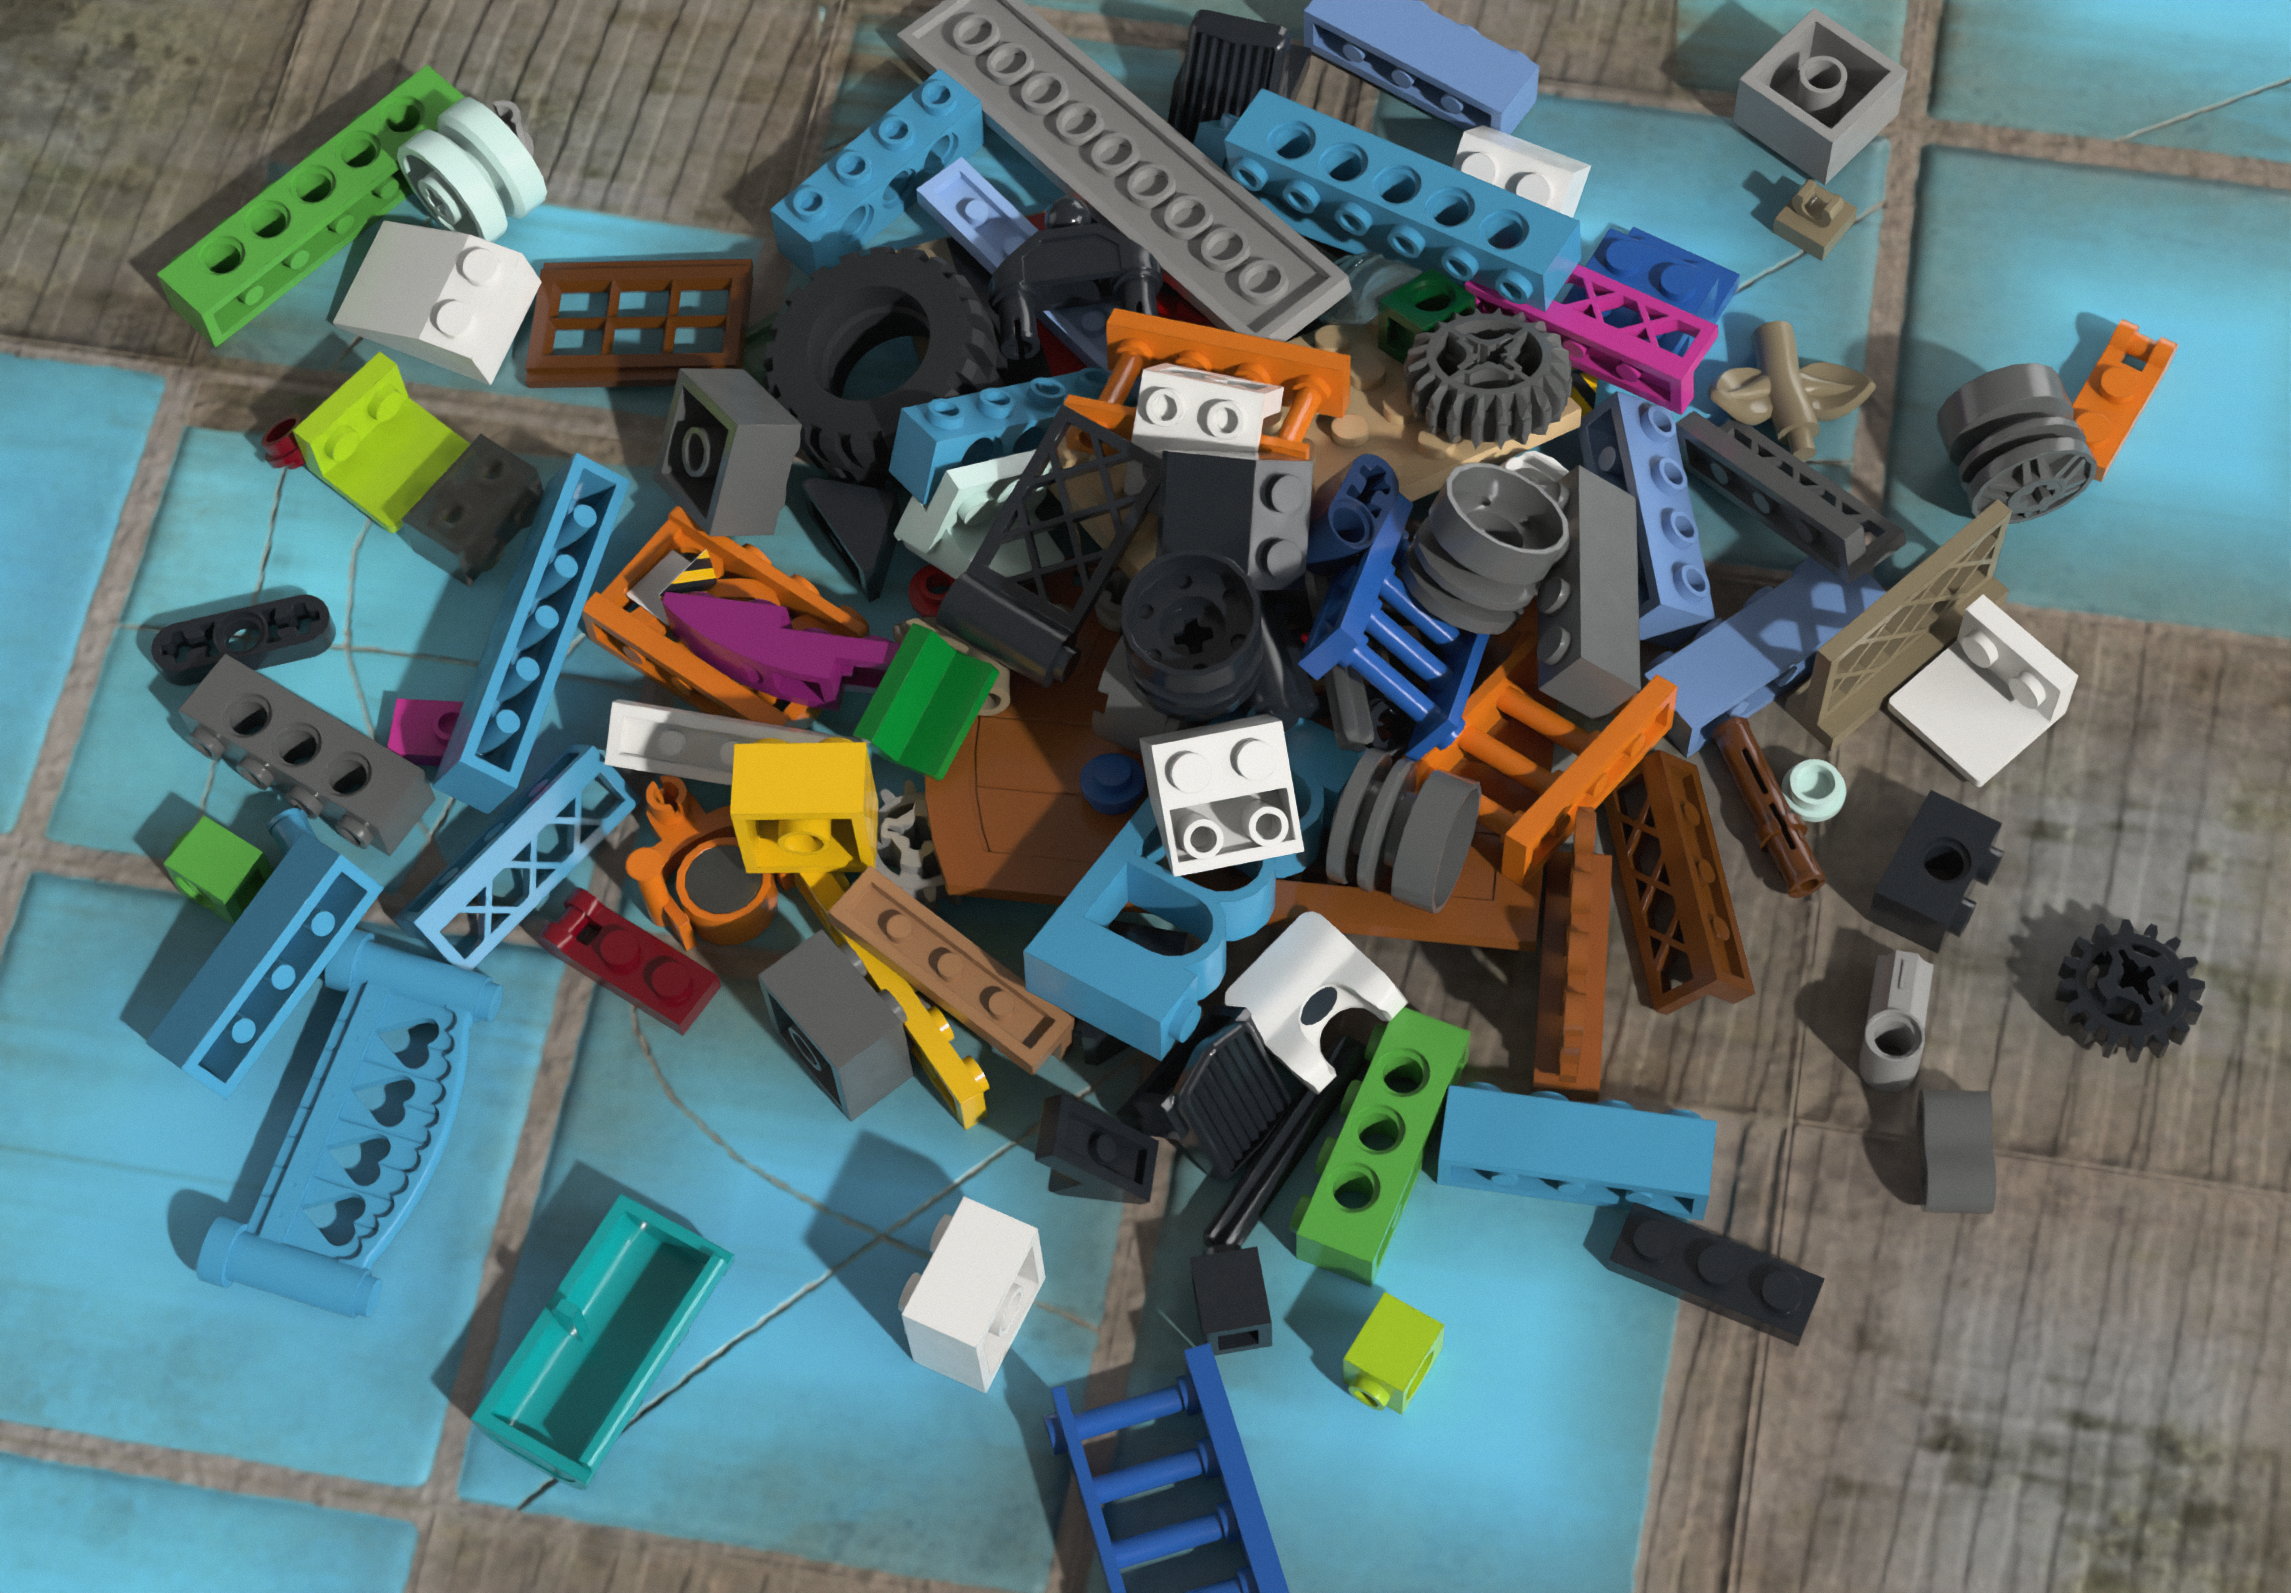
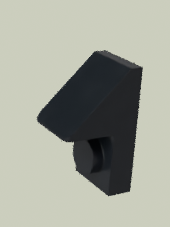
[1035,1093,1159,1205]

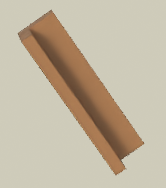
[828,865,1074,1076]

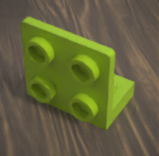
[293,351,476,533]

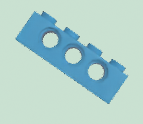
[770,69,986,277]
[888,367,1136,505]

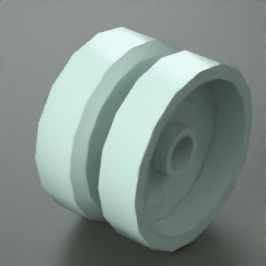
[397,97,547,242]

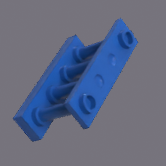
[1298,492,1490,762]
[1043,1343,1289,1593]

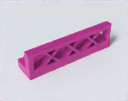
[1465,248,1718,415]

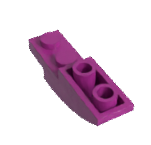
[662,591,902,712]

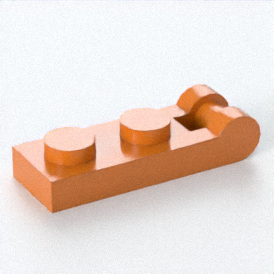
[2072,319,2179,482]

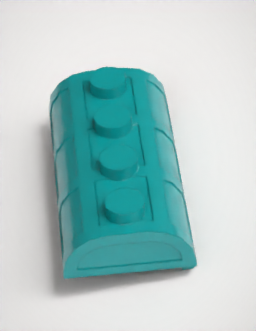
[470,1193,735,1490]

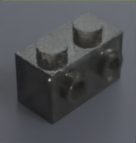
[401,434,544,587]

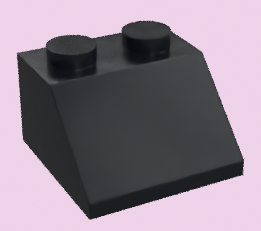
[1156,450,1314,590]

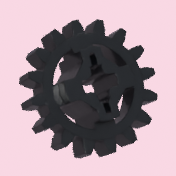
[2055,919,2205,1063]

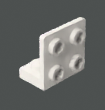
[1124,363,1284,496]
[1888,594,2078,787]

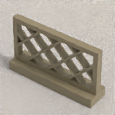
[1785,499,2012,751]

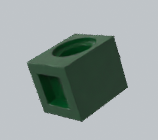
[1378,268,1475,365]

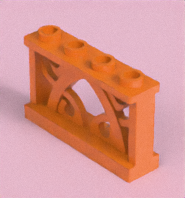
[582,506,870,730]

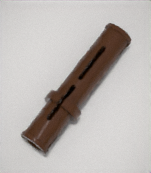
[1711,717,1827,898]

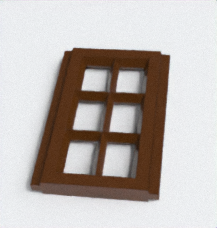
[525,259,754,388]

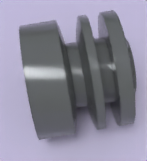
[1937,363,2097,524]
[1401,462,1569,635]
[1326,748,1482,914]

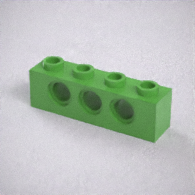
[1289,1007,1471,1287]

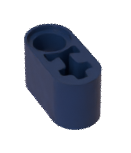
[1306,454,1399,576]

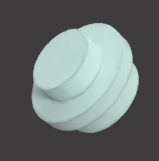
[1781,759,1846,822]

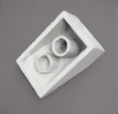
[333,221,542,385]

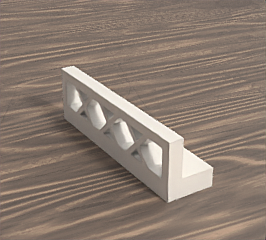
[604,699,861,786]

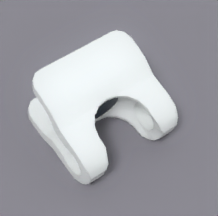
[1224,911,1408,1094]

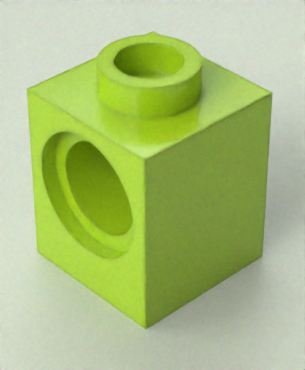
[1343,1292,1445,1415]

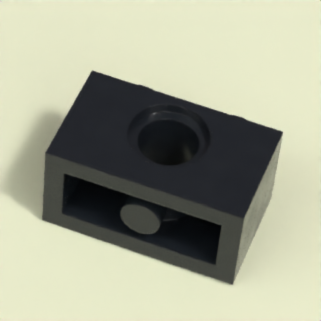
[1867,790,2004,954]

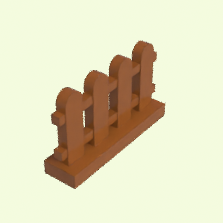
[1532,806,1612,1102]

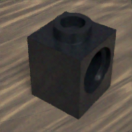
[1190,1244,1272,1356]

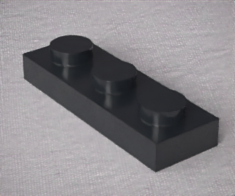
[1607,1202,1825,1346]

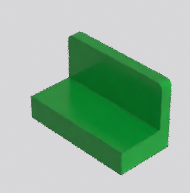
[853,623,999,781]

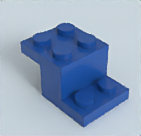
[1561,227,1740,357]

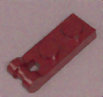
[536,887,721,1036]

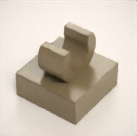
[1772,179,1857,261]

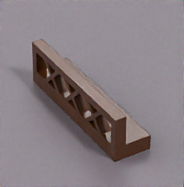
[1603,750,1755,1015]

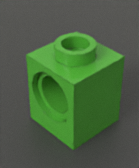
[163,815,273,926]

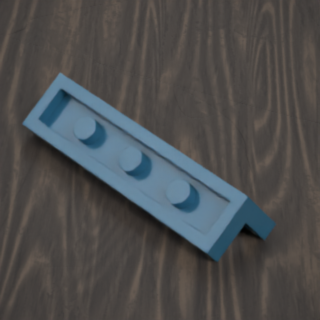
[393,744,642,971]

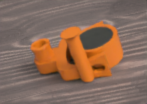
[625,775,796,951]

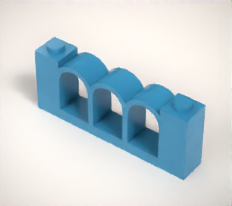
[1023,706,1369,1061]

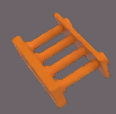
[1064,308,1351,460]
[1401,627,1678,887]

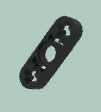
[151,595,336,686]

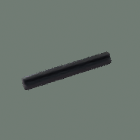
[1203,1034,1367,1248]

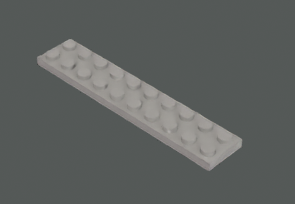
[897,0,1352,342]

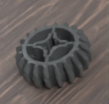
[1404,307,1572,450]

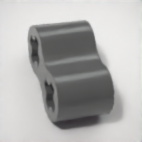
[1916,1089,1996,1214]

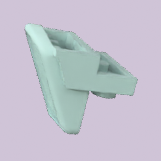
[894,449,1064,586]

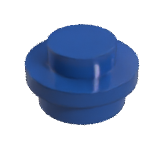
[1080,753,1145,815]

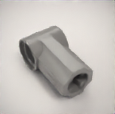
[1858,950,1934,1092]

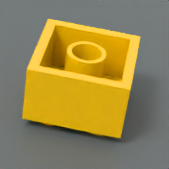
[730,737,879,873]

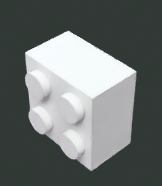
[898,1197,1046,1394]

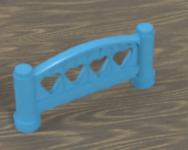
[197,928,503,1319]

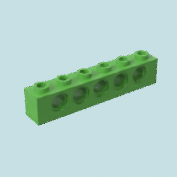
[157,65,466,348]

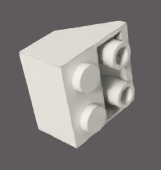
[1452,125,1591,218]
[1139,714,1304,877]

